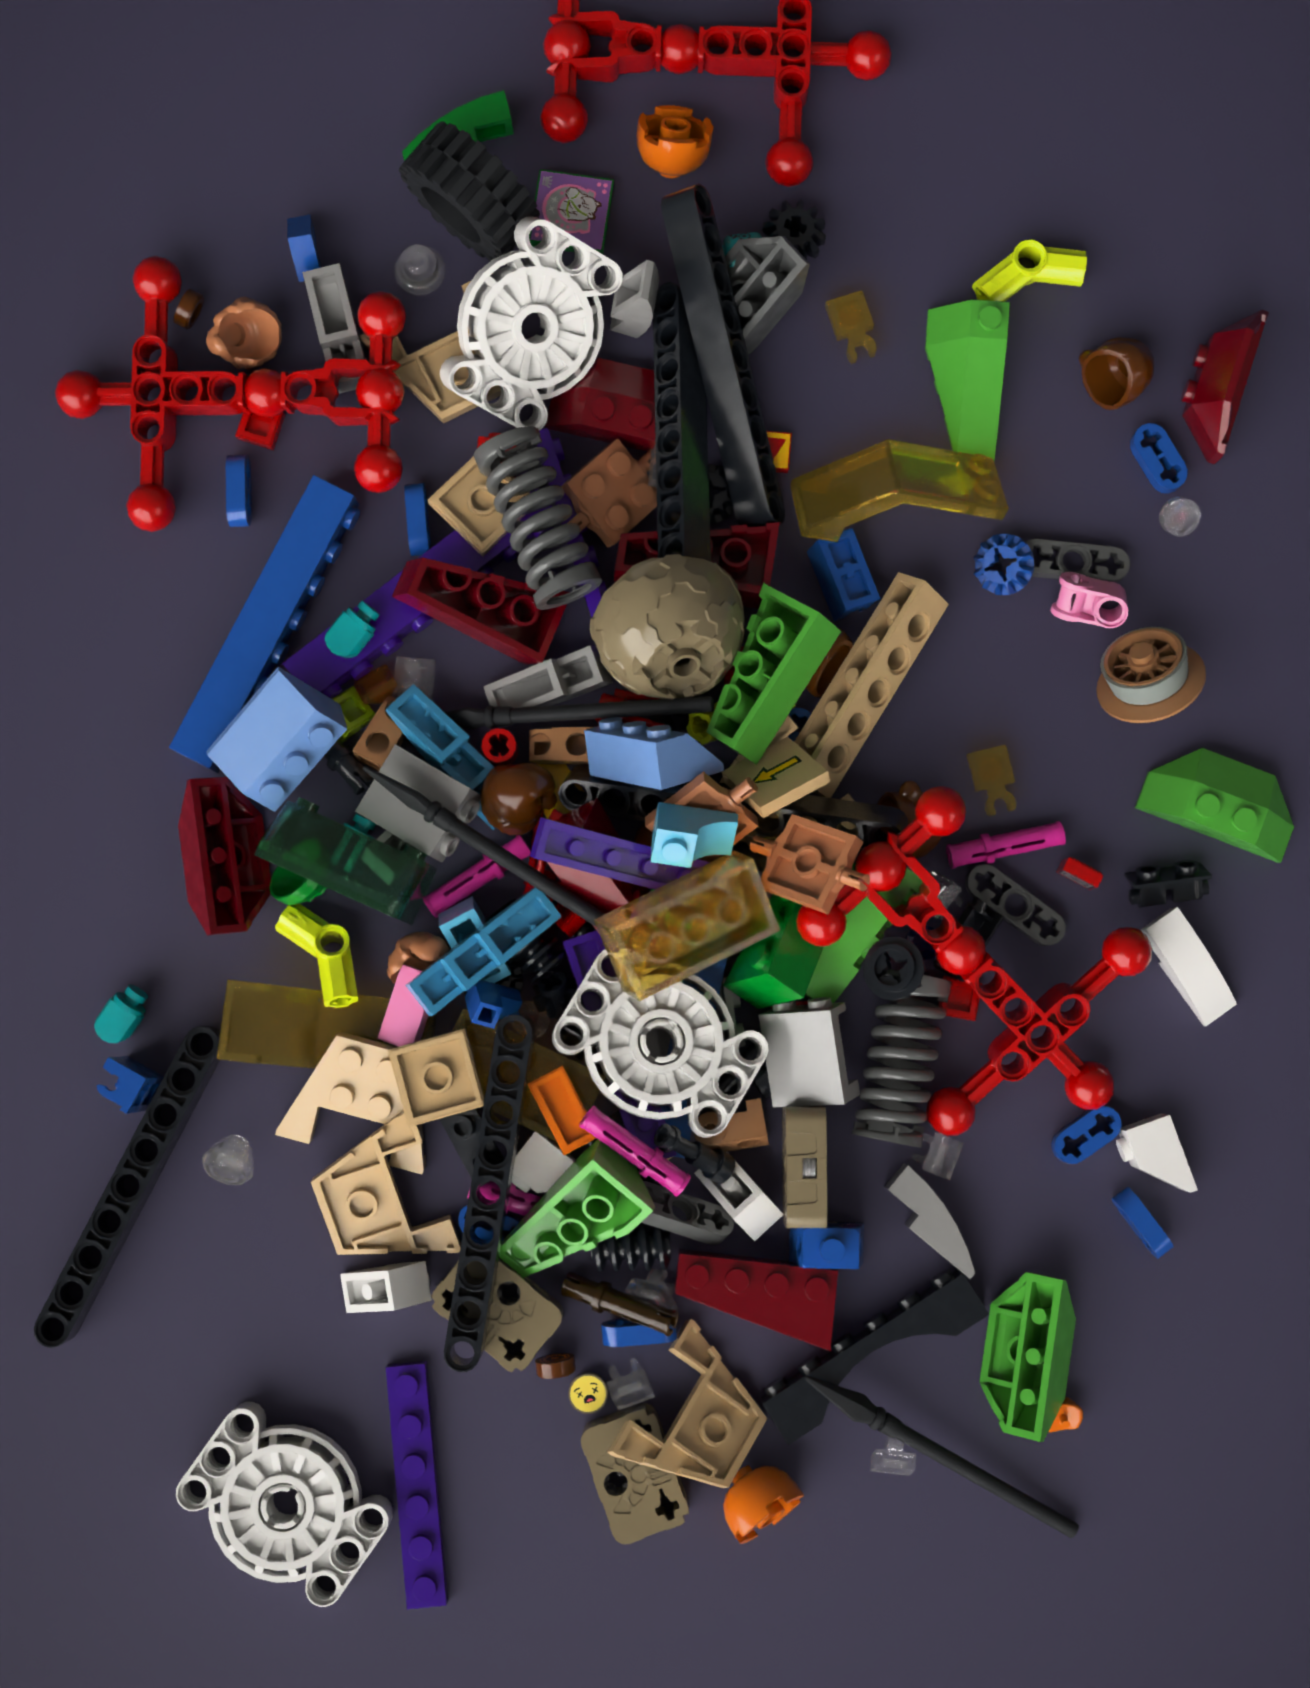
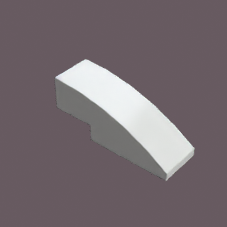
[1141,907,1237,1027]

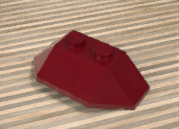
[1181,310,1269,465]
[545,358,656,451]
[178,777,271,936]

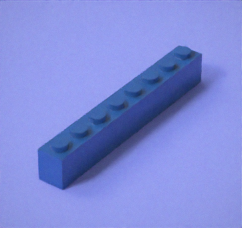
[169,475,360,773]

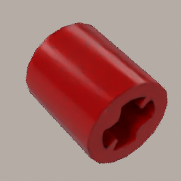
[481,728,519,767]

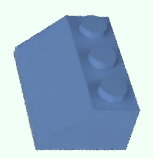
[206,667,347,812]
[584,717,724,790]

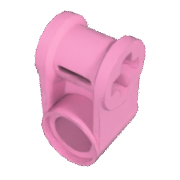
[1050,572,1129,628]

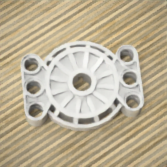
[440,216,623,430]
[552,947,769,1138]
[176,1402,393,1607]

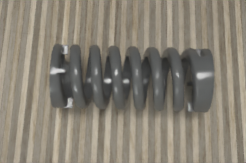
[473,426,602,610]
[852,969,952,1148]

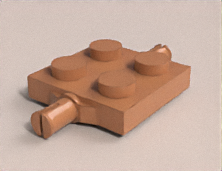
[562,439,657,548]
[645,771,758,862]
[750,814,870,914]

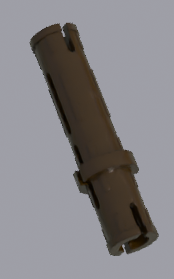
[561,1272,678,1336]

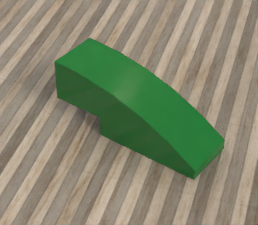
[402,90,514,161]

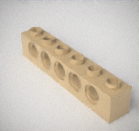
[794,572,949,798]

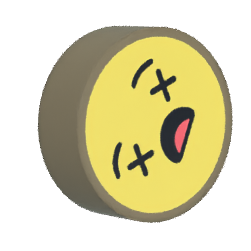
[568,1372,608,1414]

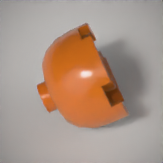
[636,105,714,179]
[723,1465,804,1544]

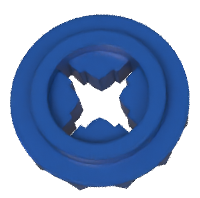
[973,534,1034,595]

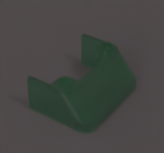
[254,797,437,925]

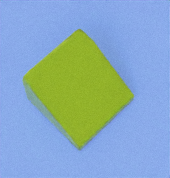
[332,686,375,743]

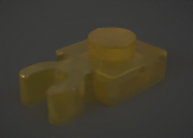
[825,290,876,364]
[966,744,1016,817]

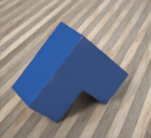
[287,214,322,282]
[465,980,522,1029]

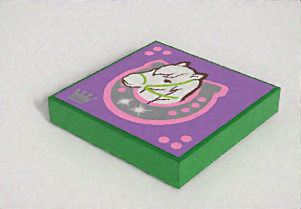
[529,169,614,255]

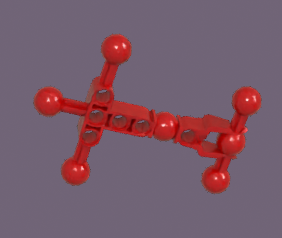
[540,0,892,187]
[55,256,406,532]
[796,786,1152,1136]

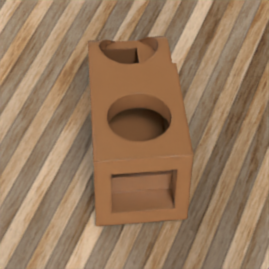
[352,695,405,772]
[529,727,593,765]
[694,1098,769,1152]

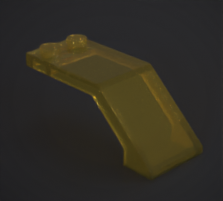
[790,439,1009,542]
[217,979,437,1069]

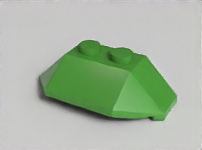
[1134,748,1294,863]
[979,1272,1076,1442]

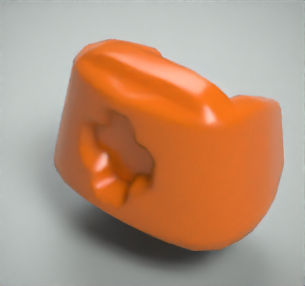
[1049,1397,1083,1433]

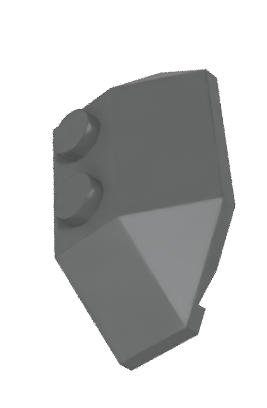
[725,236,810,355]

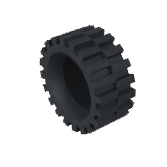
[399,121,540,261]

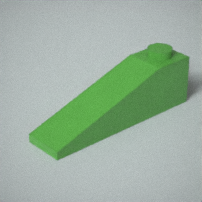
[925,299,1010,465]
[499,1139,655,1277]

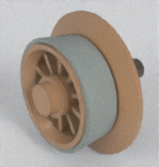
[1097,627,1206,723]

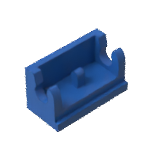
[807,528,881,622]
[97,1056,164,1114]

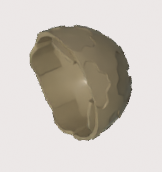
[590,554,745,700]

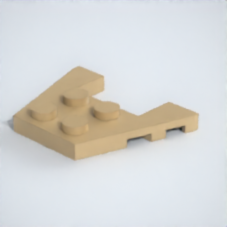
[359,273,501,424]
[275,1031,426,1175]
[311,1110,461,1255]
[607,1319,768,1488]

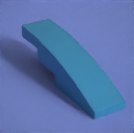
[386,684,496,830]
[405,887,562,1016]

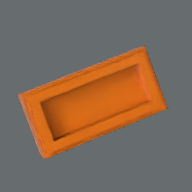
[527,1065,596,1155]

